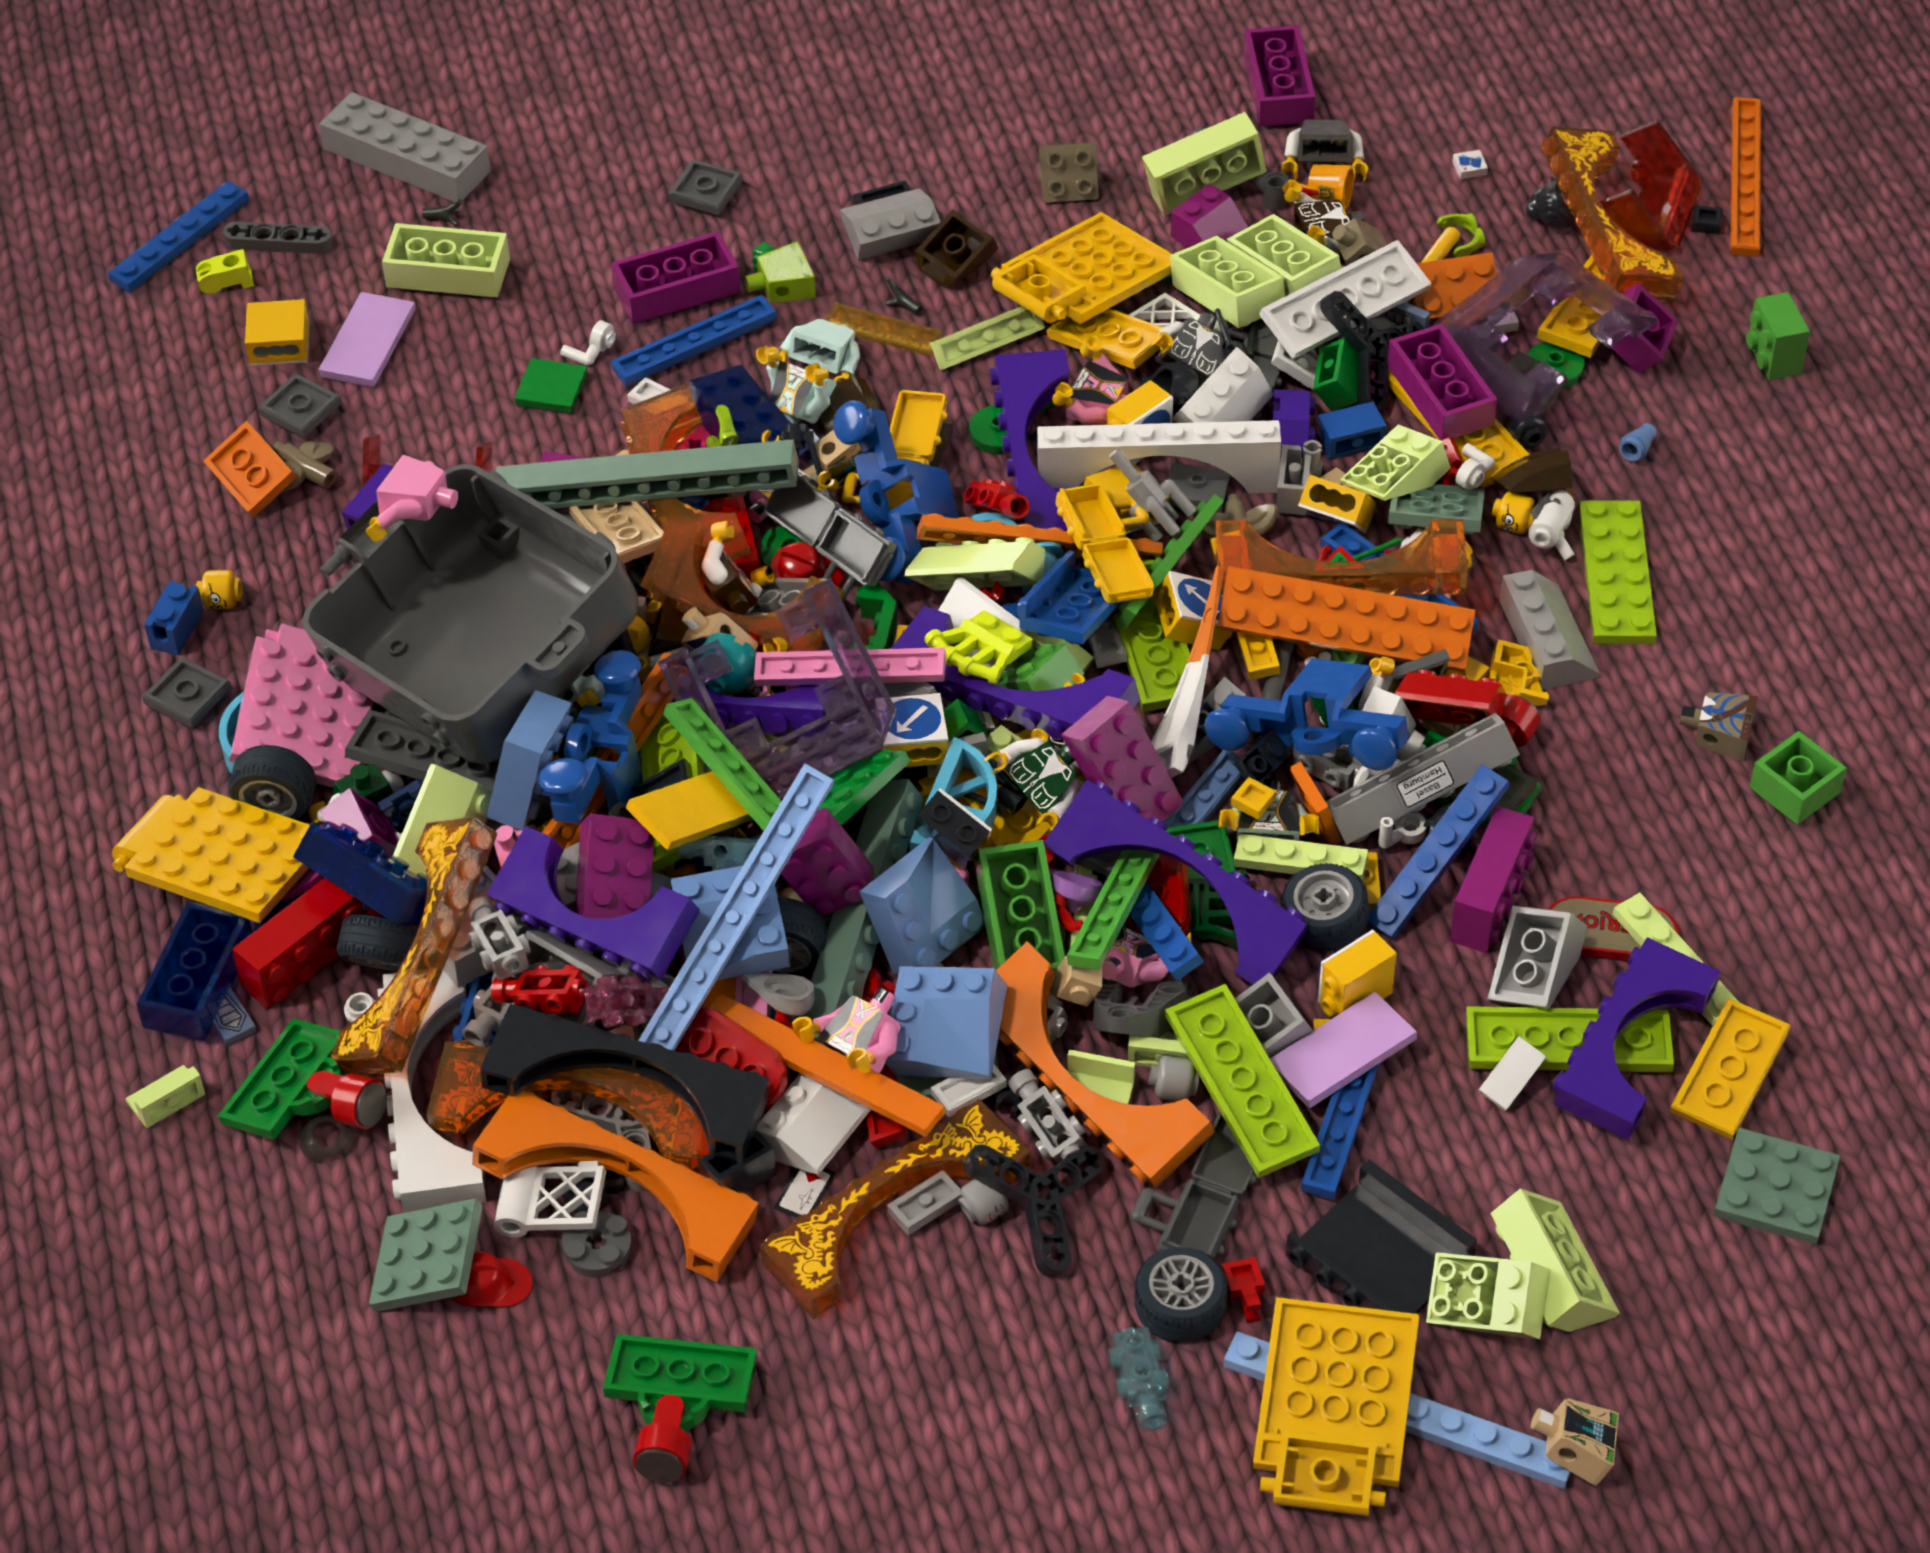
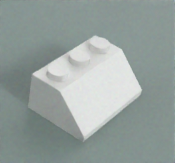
[1172,347,1274,423]
[938,576,1026,667]
[756,1073,871,1175]

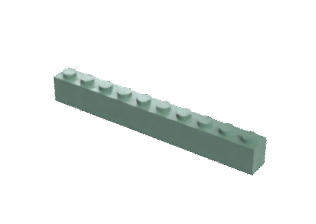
[496,439,799,509]
[800,779,923,1055]

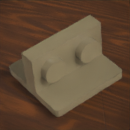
[1038,142,1099,203]

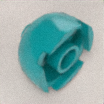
[697,633,757,694]

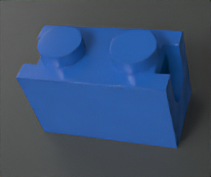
[1316,402,1387,460]
[144,580,204,655]

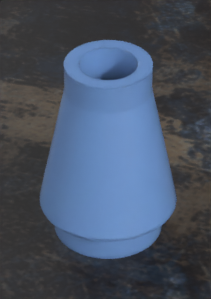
[1619,423,1657,462]

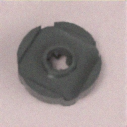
[561,1211,632,1277]

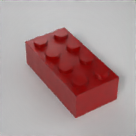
[232,871,364,1010]

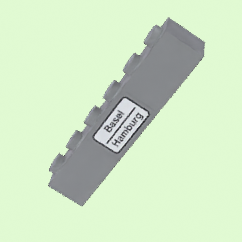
[1325,713,1520,845]

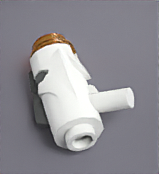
[1528,488,1577,561]

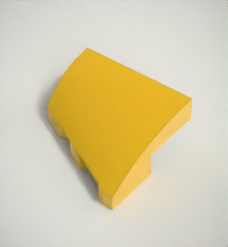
[1488,639,1549,706]

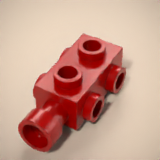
[964,478,1030,520]
[491,965,591,1013]

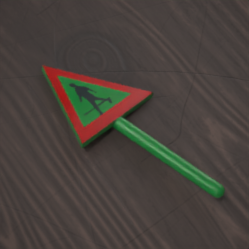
[1313,538,1403,576]

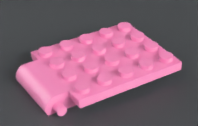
[229,623,373,788]

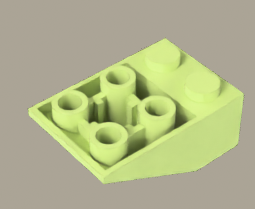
[1340,425,1451,501]
[1426,1253,1550,1339]

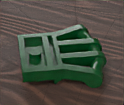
[1185,869,1251,951]

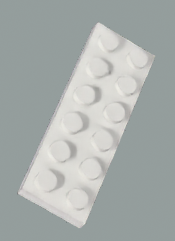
[1259,240,1432,359]

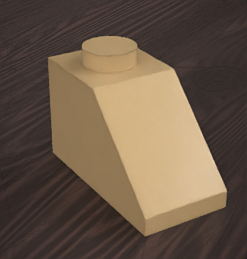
[1050,953,1102,1007]

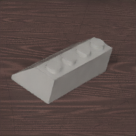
[1499,570,1600,690]

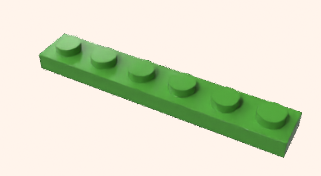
[1115,493,1224,630]
[663,698,782,831]
[1067,850,1160,970]

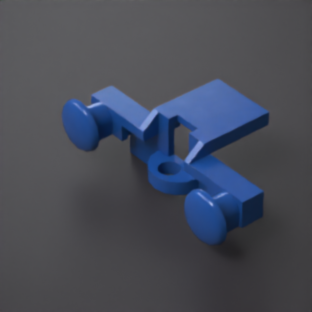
[833,400,959,584]
[539,650,643,823]
[1205,658,1409,771]

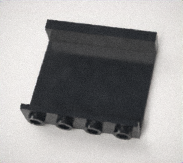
[1285,1159,1477,1314]

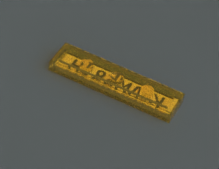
[825,303,942,357]

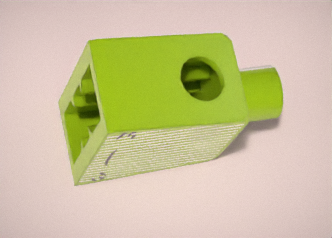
[744,241,816,303]

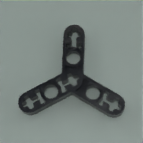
[1320,291,1424,412]
[963,1144,1106,1278]

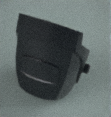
[1140,359,1201,415]

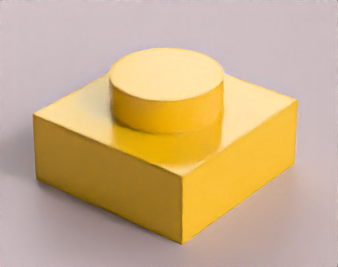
[1231,777,1276,820]

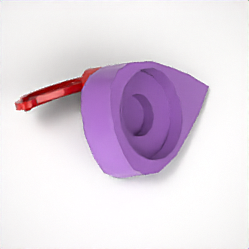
[1048,866,1102,932]

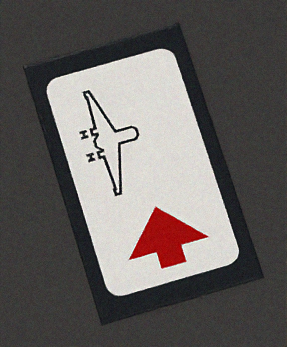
[773,1168,836,1222]

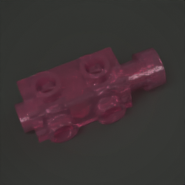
[584,976,669,1027]

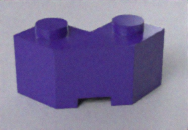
[1273,389,1316,450]

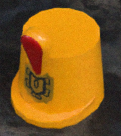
[1300,164,1354,210]

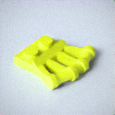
[924,610,1033,685]

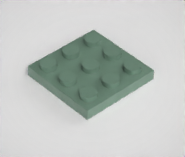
[1388,484,1485,535]
[1714,1128,1840,1245]
[369,1198,483,1312]

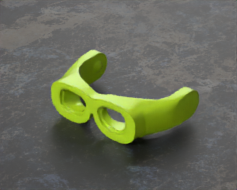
[1437,213,1486,257]
[706,405,738,447]

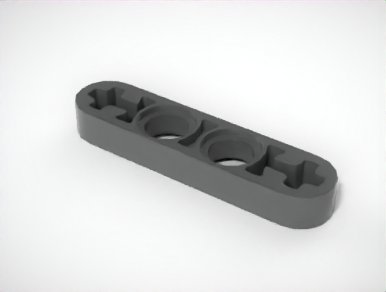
[223,222,333,254]

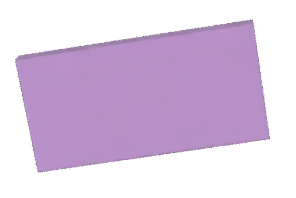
[318,292,416,387]
[1270,992,1417,1109]

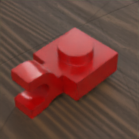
[1222,1257,1265,1324]

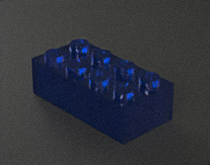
[688,365,799,456]
[293,821,444,926]
[136,902,253,1041]

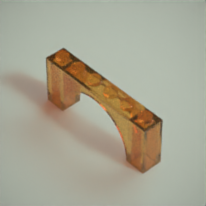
[640,518,845,652]

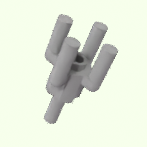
[1109,449,1197,542]

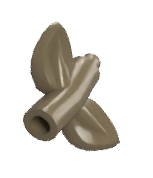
[272,441,337,493]
[1193,494,1279,554]

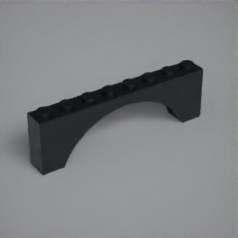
[480,1003,770,1164]

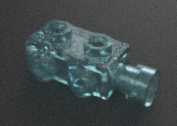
[679,836,759,871]
[1108,1326,1170,1431]

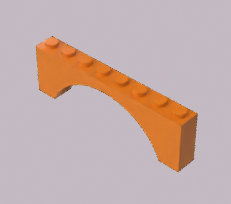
[996,942,1215,1188]
[472,1090,759,1282]

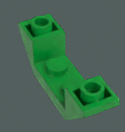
[847,582,897,650]

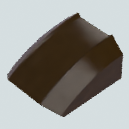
[914,209,999,287]
[817,375,879,436]
[1491,448,1573,493]

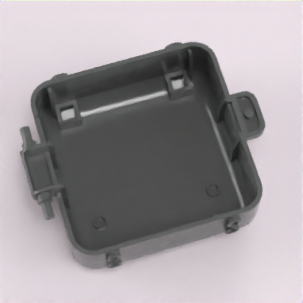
[303,464,638,764]

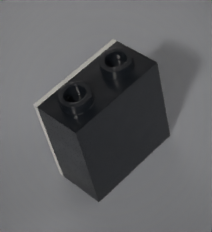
[914,788,992,869]

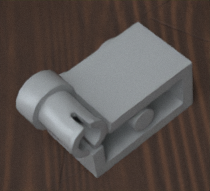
[1276,440,1323,515]

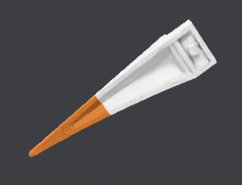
[1151,565,1224,778]

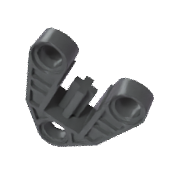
[1093,977,1187,1038]

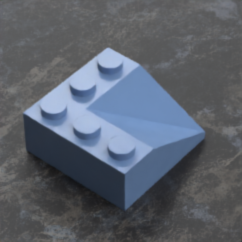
[486,690,573,831]
[859,837,986,974]
[671,866,790,981]
[885,966,1007,1079]

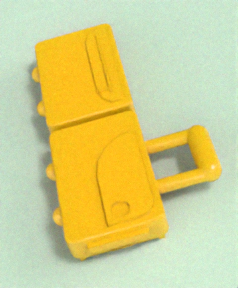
[841,390,948,527]
[1055,482,1154,603]

